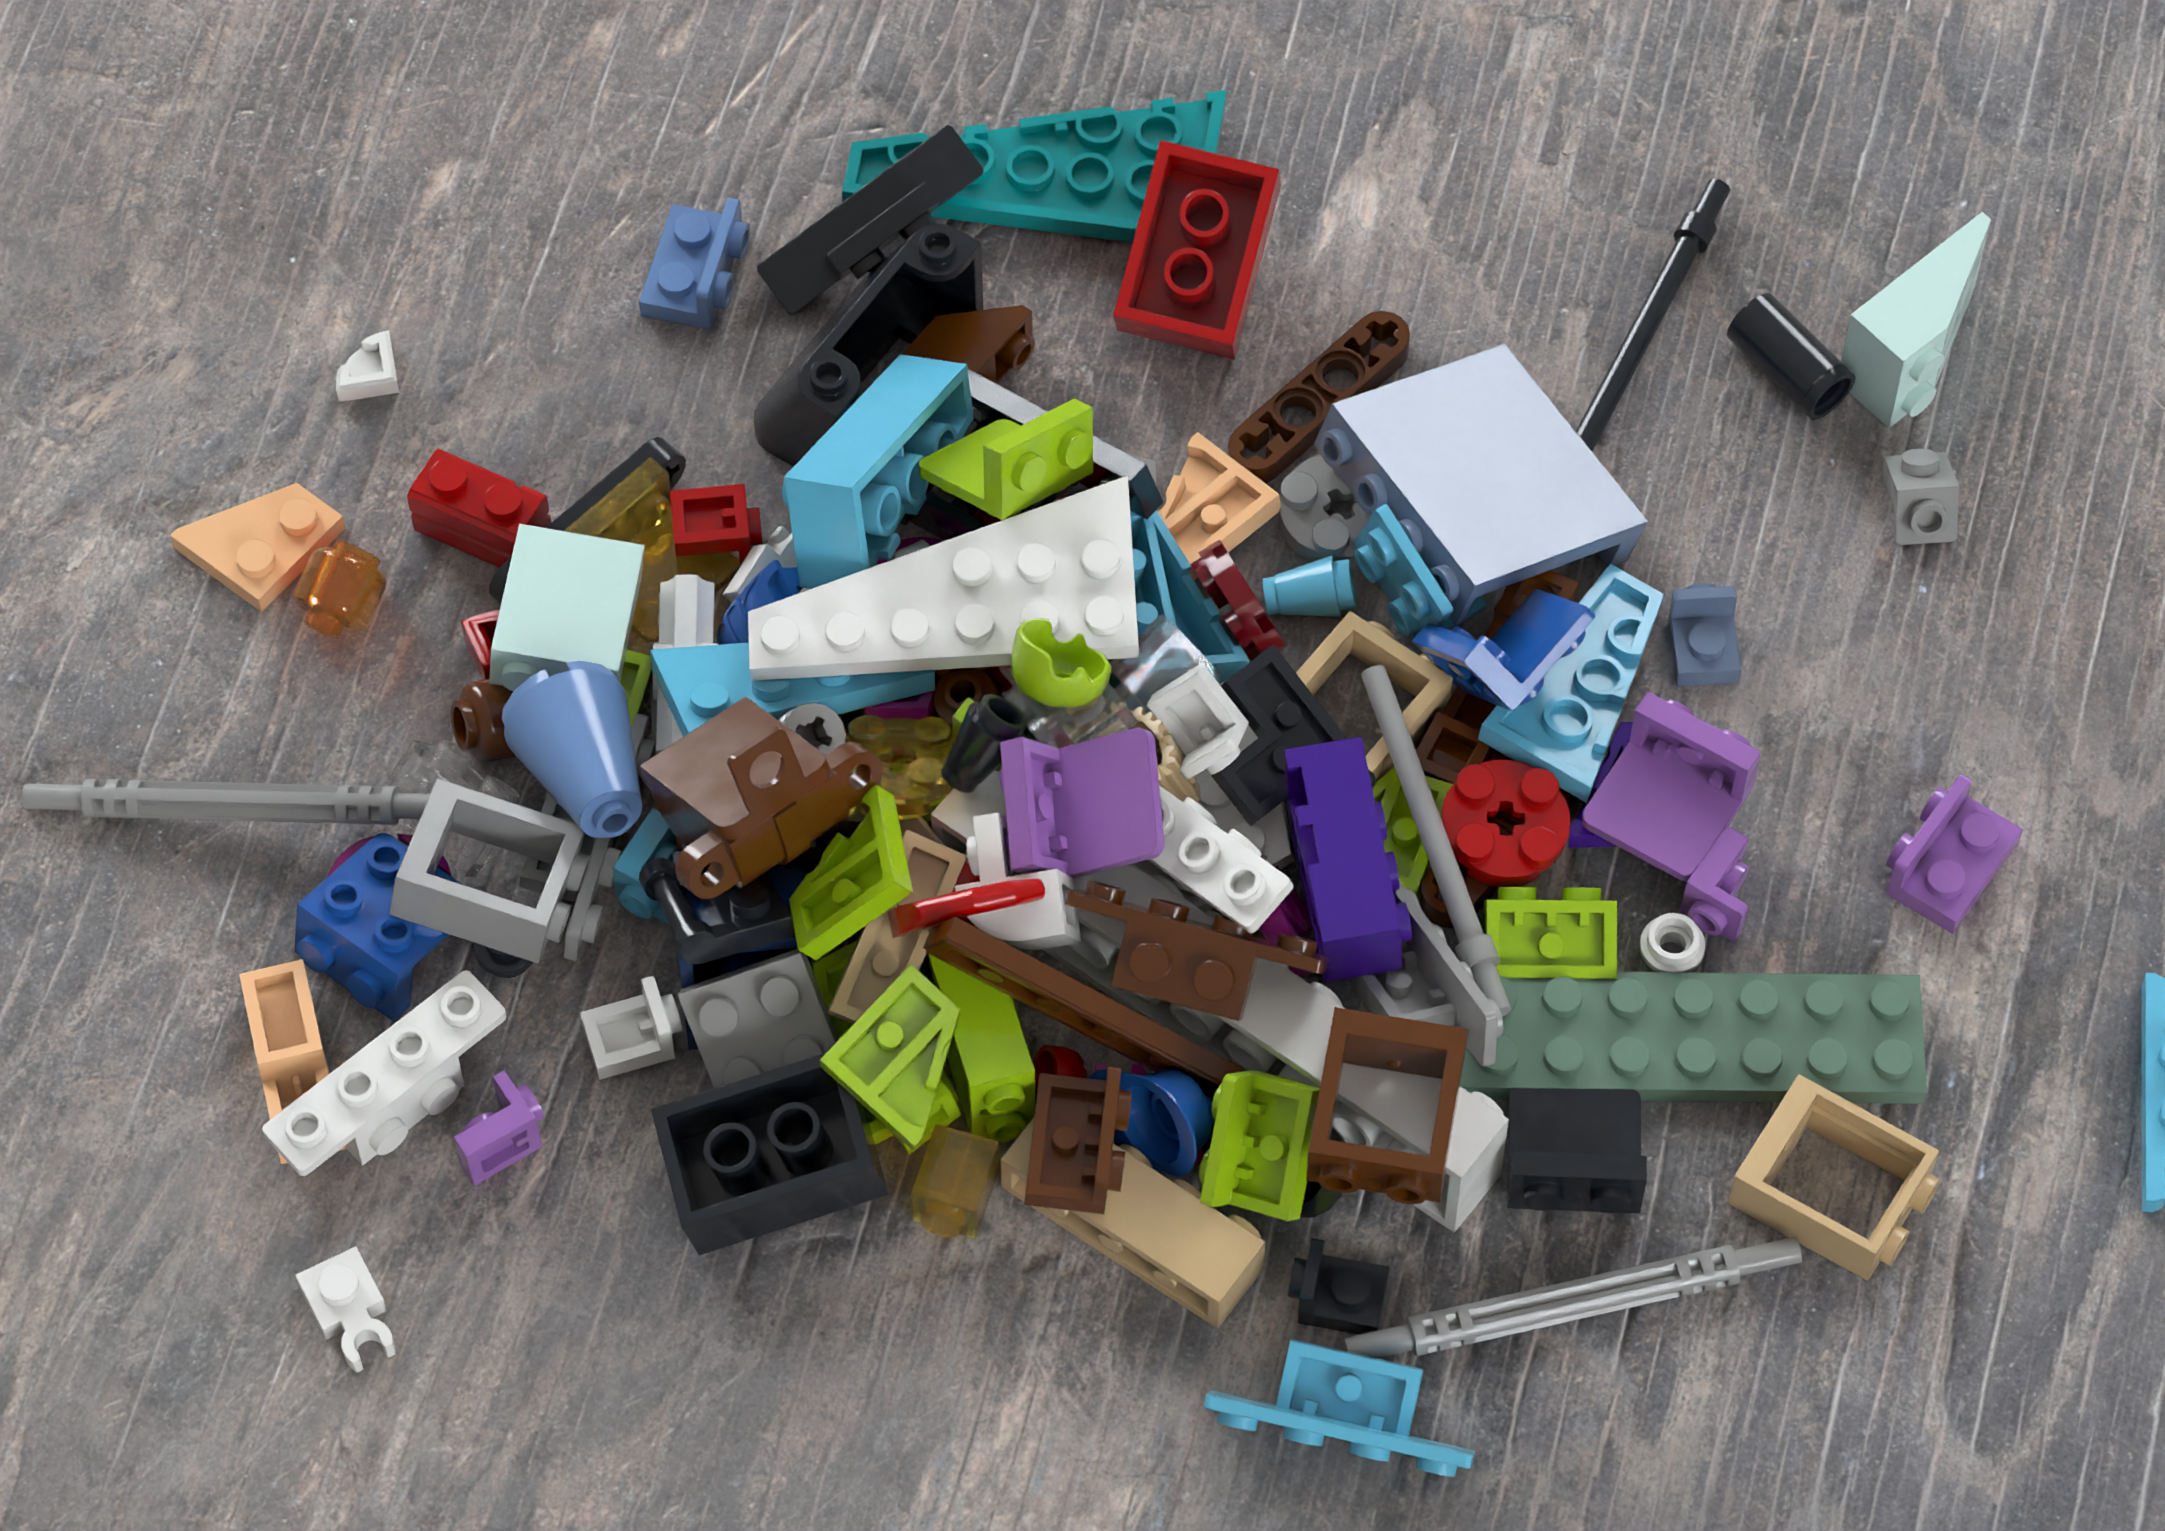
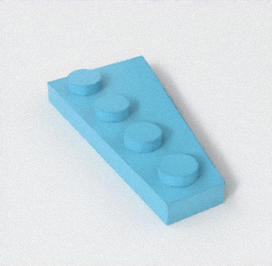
[1478,563,1664,803]
[650,643,935,737]

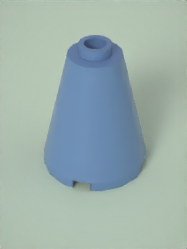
[502,661,642,838]

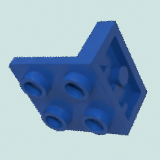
[1412,589,1595,712]

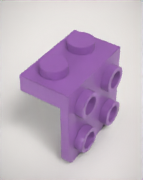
[1582,692,1761,881]
[1000,728,1164,878]

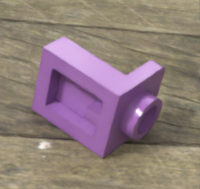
[1680,825,1750,942]
[454,1070,544,1186]

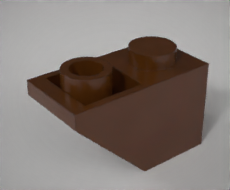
[902,305,1035,384]

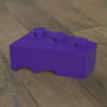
[1284,737,1412,982]

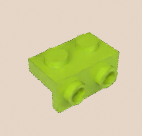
[1199,1070,1320,1221]

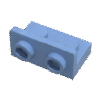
[639,197,750,330]

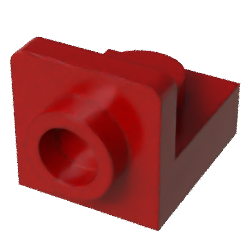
[670,484,763,566]

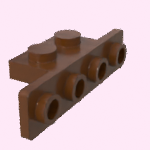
[1064,880,1330,1021]

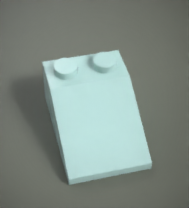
[1841,212,1991,428]

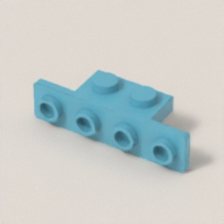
[1204,1339,1475,1477]

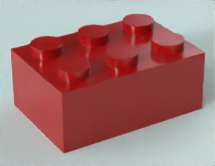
[1113,140,1281,360]

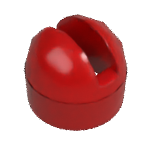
[1033,1045,1087,1094]

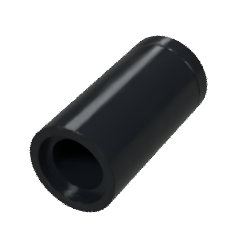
[1727,293,1855,420]

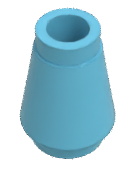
[1263,555,1357,617]

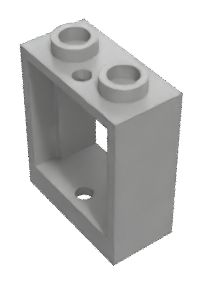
[389,778,591,964]

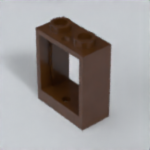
[1306,1007,1468,1204]

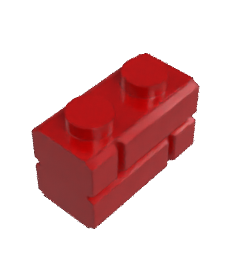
[407,448,551,568]

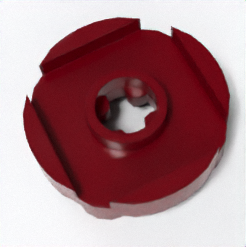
[1190,539,1286,661]

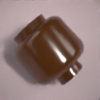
[451,679,516,762]

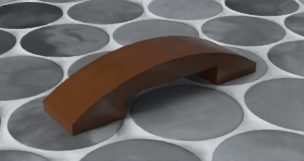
[1416,570,1579,784]

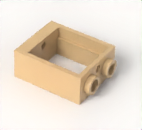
[1296,611,1453,783]
[1728,1074,1941,1281]

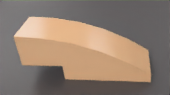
[239,959,346,1164]

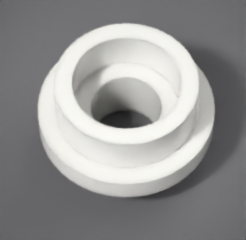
[1640,913,1705,972]

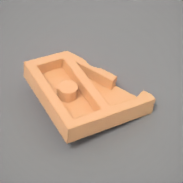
[1158,432,1281,580]
[170,483,346,612]

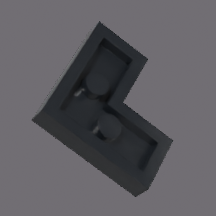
[1211,644,1347,826]

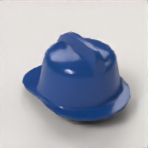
[1087,1069,1215,1177]

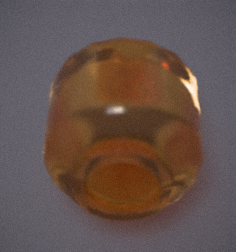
[294,540,387,639]

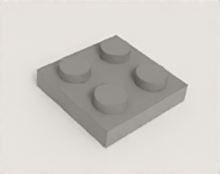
[678,948,839,1088]

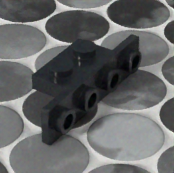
[757,125,983,315]

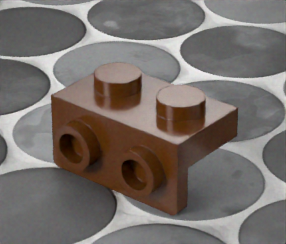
[1024,1066,1132,1214]

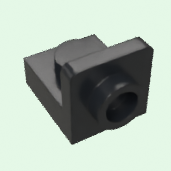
[1288,1238,1389,1335]

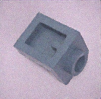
[1668,583,1741,686]

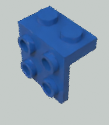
[294,833,463,1021]

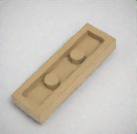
[827,830,967,1024]

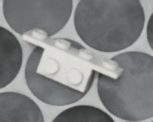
[1148,786,1293,933]
[262,970,507,1176]

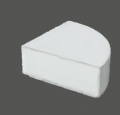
[336,330,399,402]

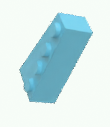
[782,354,974,589]

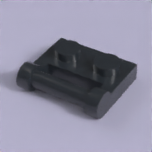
[639,858,795,964]

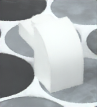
[955,812,1081,950]

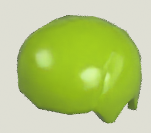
[1011,618,1111,708]

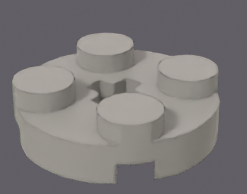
[1279,454,1370,569]

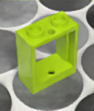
[927,953,1036,1144]

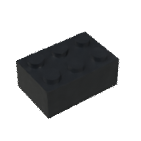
[651,1052,889,1255]

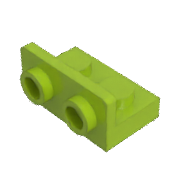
[1483,887,1617,979]

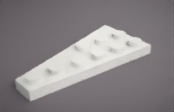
[748,475,1139,681]

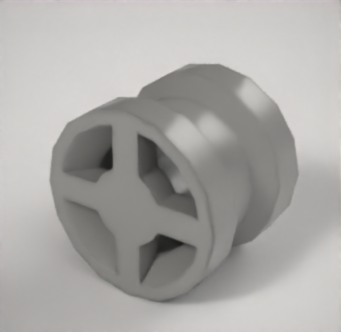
[778,703,846,755]

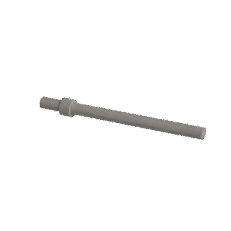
[1361,665,1511,1016]

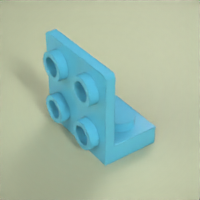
[1353,504,1487,638]

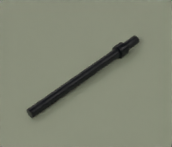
[1576,179,1730,452]

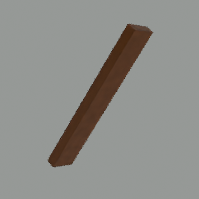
[923,917,1248,1099]

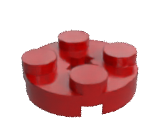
[1440,760,1570,887]

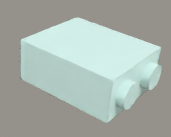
[489,524,645,691]

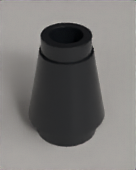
[941,694,1028,793]

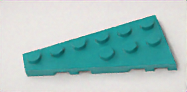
[842,90,1227,242]

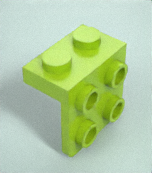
[919,398,1093,520]

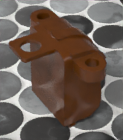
[640,696,882,899]

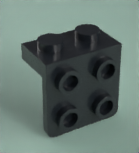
[1507,1088,1647,1214]

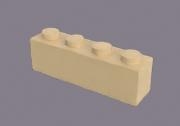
[1001,1118,1265,1329]

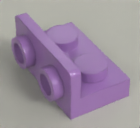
[1886,774,2023,934]

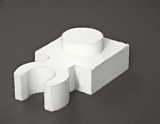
[295,1246,395,1373]

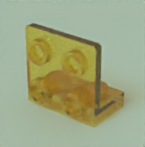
[565,457,740,643]

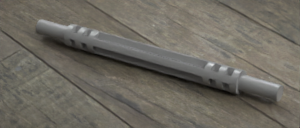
[22,779,430,825]
[1343,1237,1802,1358]

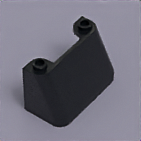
[754,224,984,467]

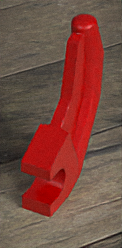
[887,879,1045,938]

